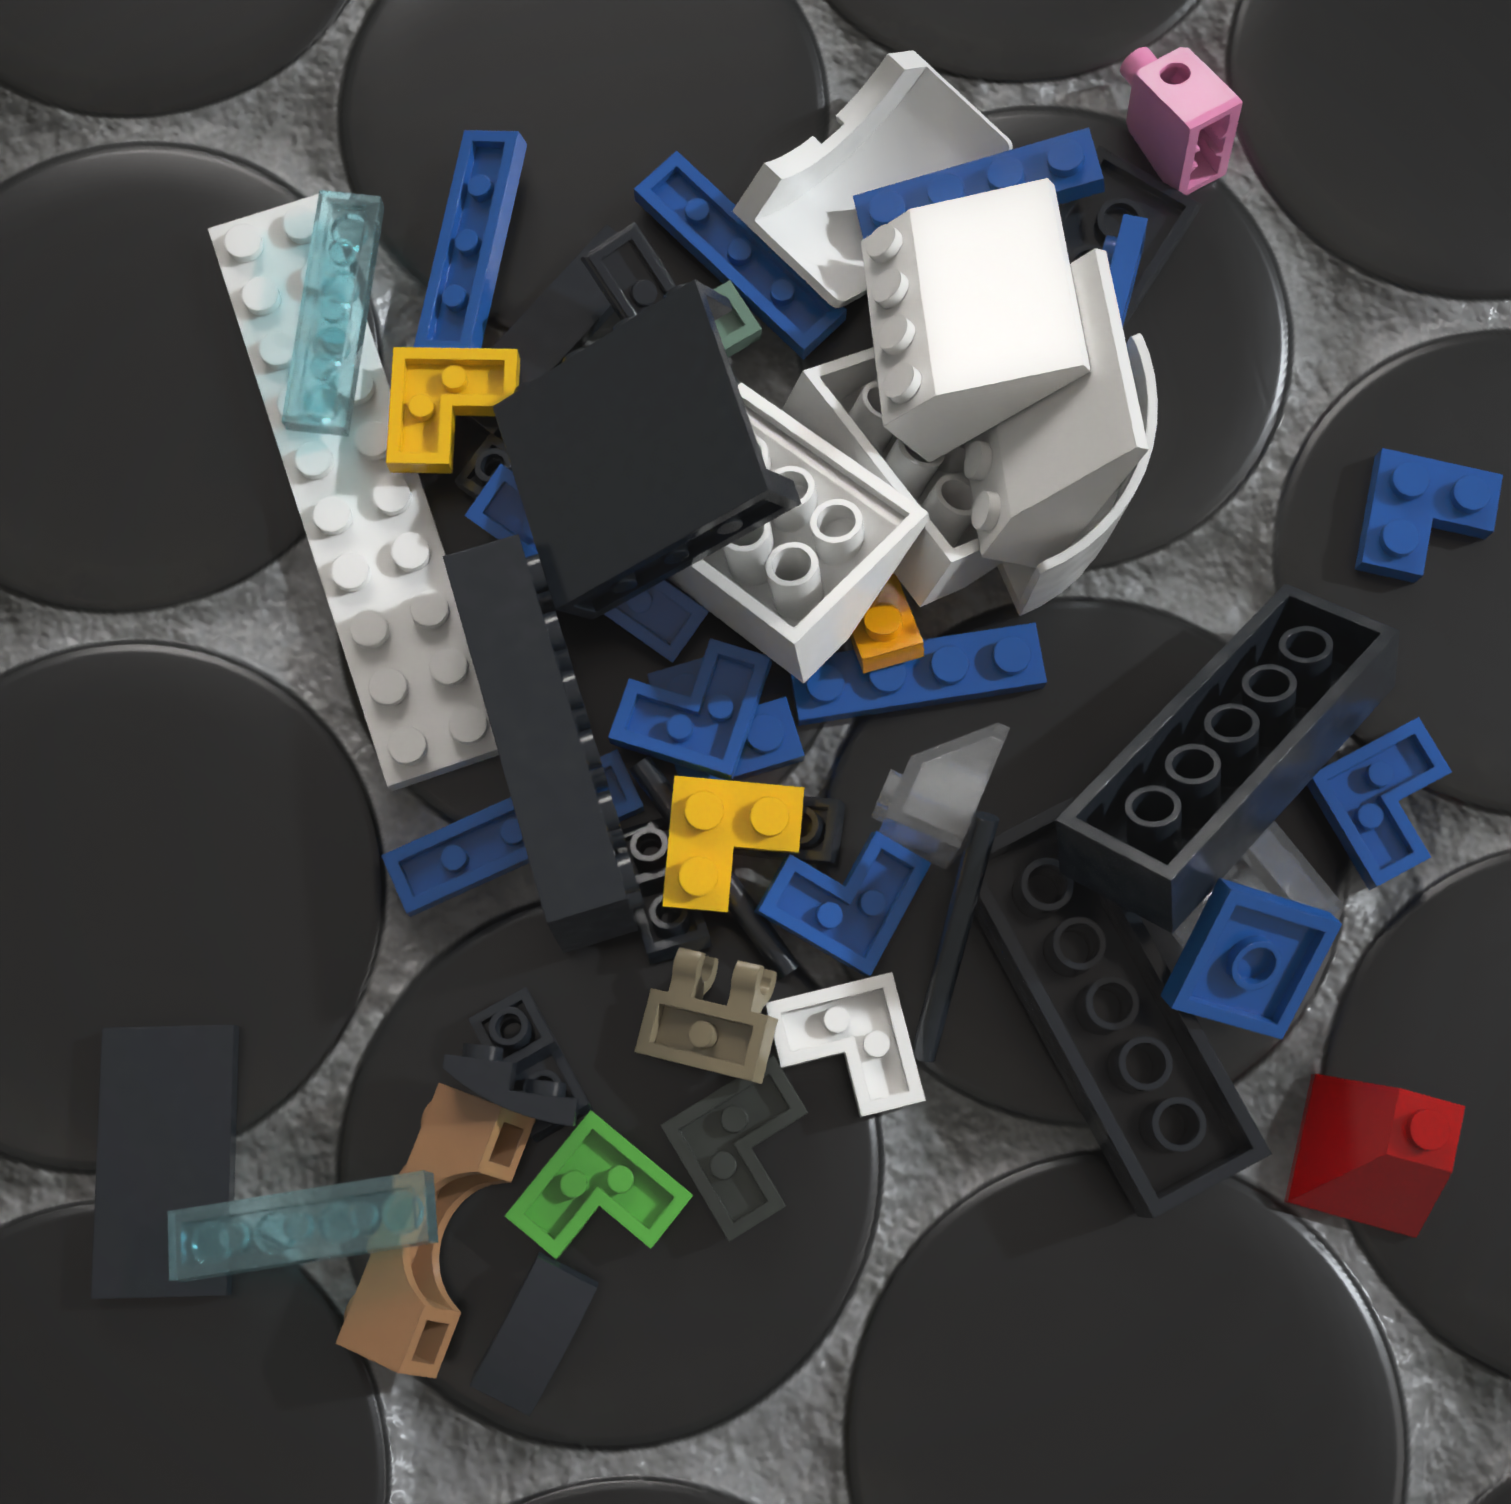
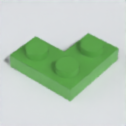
[505,1110,694,1259]

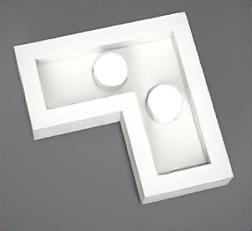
[765,972,926,1117]

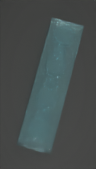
[282,190,384,437]
[167,1170,438,1282]

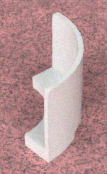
[733,50,1013,308]
[997,333,1158,616]

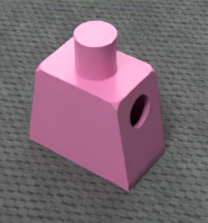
[1120,47,1243,195]

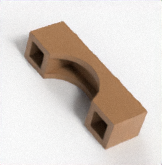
[335,1083,536,1379]

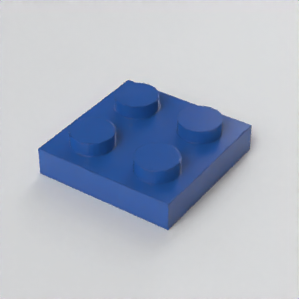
[1160,878,1342,1039]

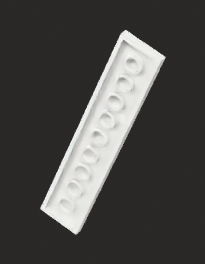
[208,192,499,792]

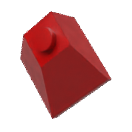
[1284,1074,1465,1238]

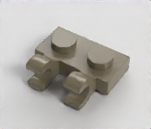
[634,947,778,1084]

